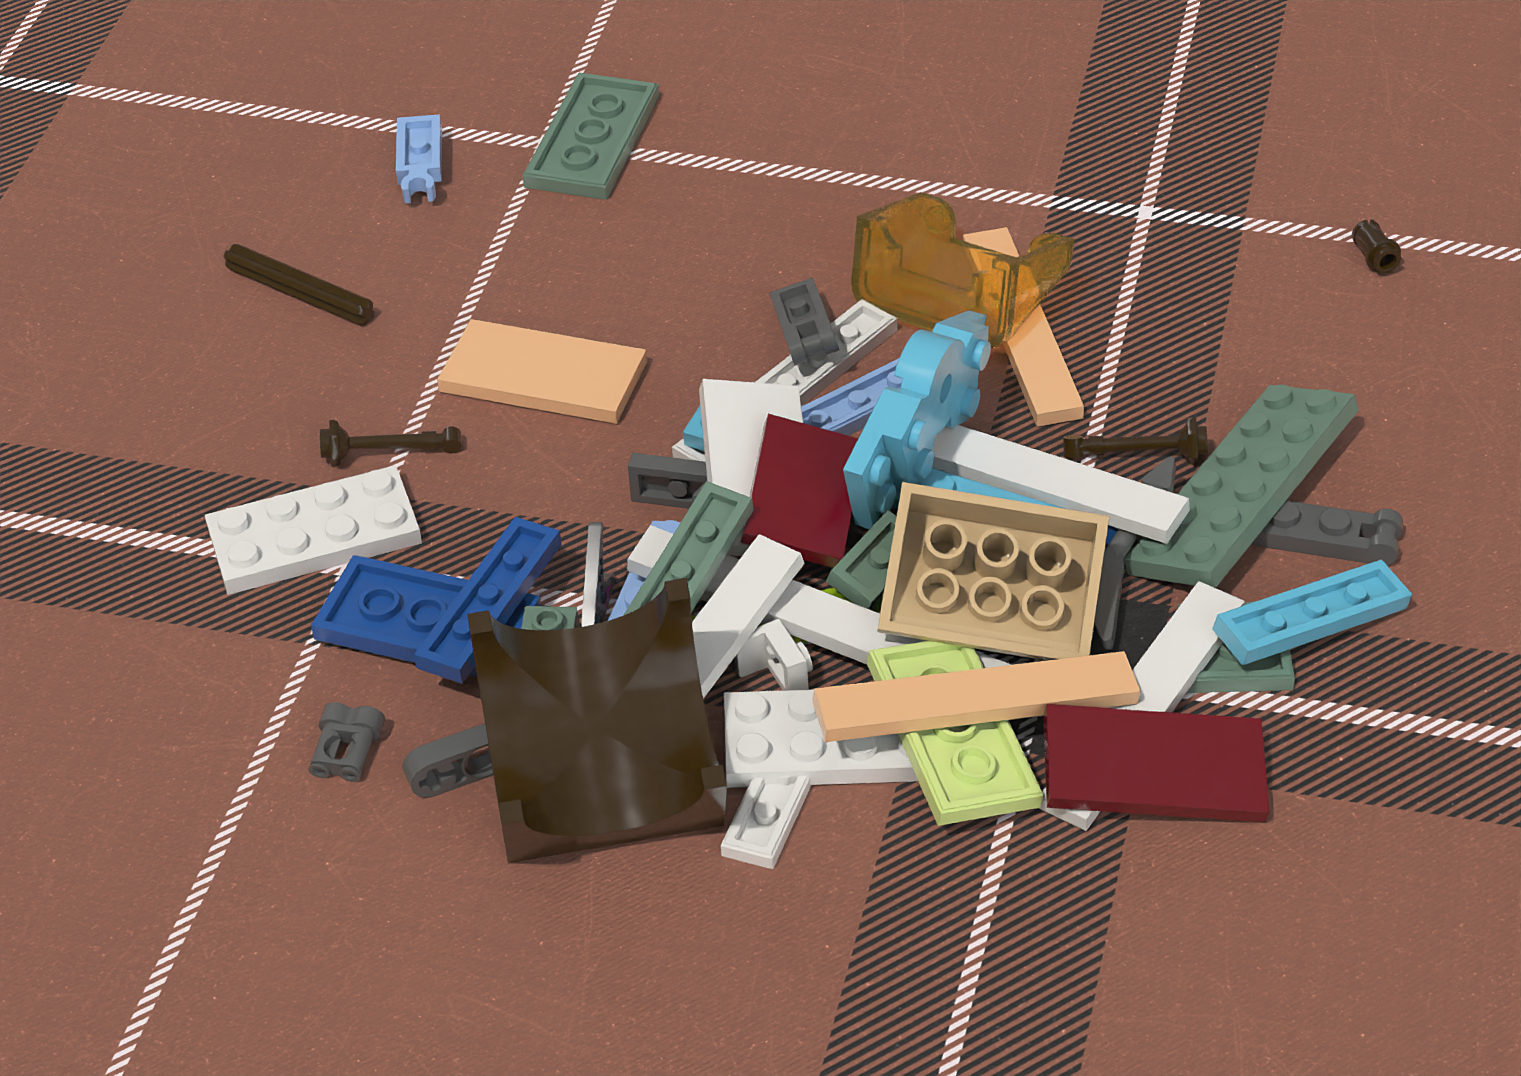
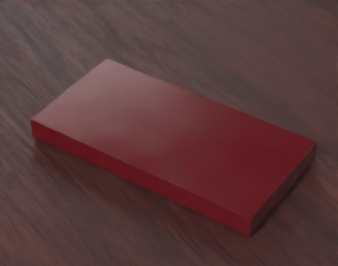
[1044,704,1269,822]

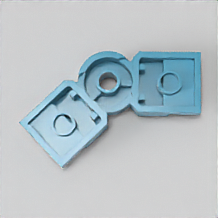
[843,310,991,529]

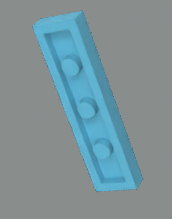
[1212,559,1413,665]

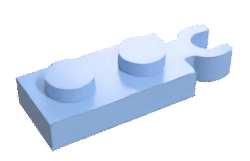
[396,114,442,203]

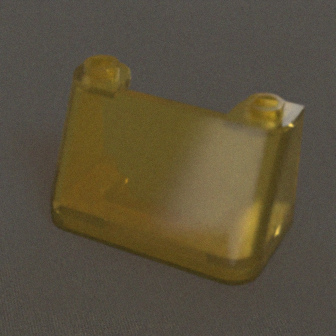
[851,192,1074,349]

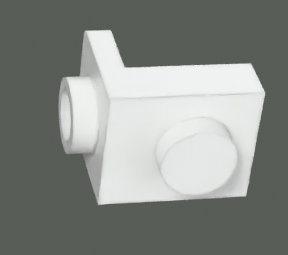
[734,619,813,691]

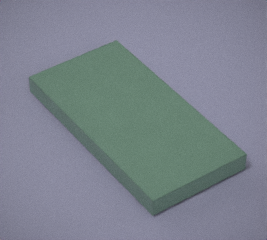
[522,72,660,200]

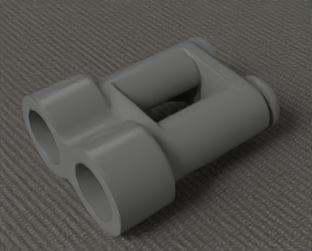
[308,702,385,782]

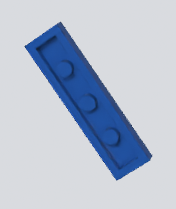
[414,517,562,684]

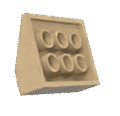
[877,482,1109,661]

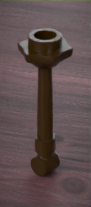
[1063,417,1208,465]
[320,420,462,467]

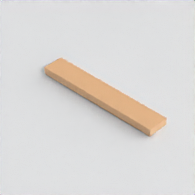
[963,227,1084,427]
[812,651,1141,742]

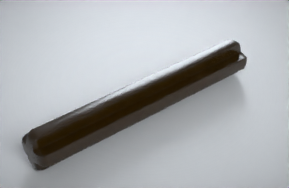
[223,244,375,325]

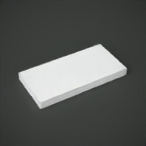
[699,379,803,556]

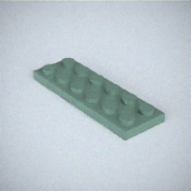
[1123,384,1359,588]

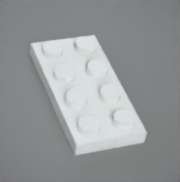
[205,465,422,595]
[724,690,918,788]

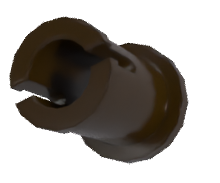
[1351,219,1401,273]

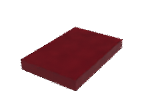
[740,413,859,568]

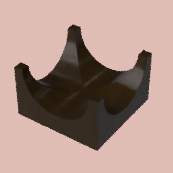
[467,578,727,863]

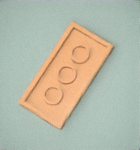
[437,319,647,424]

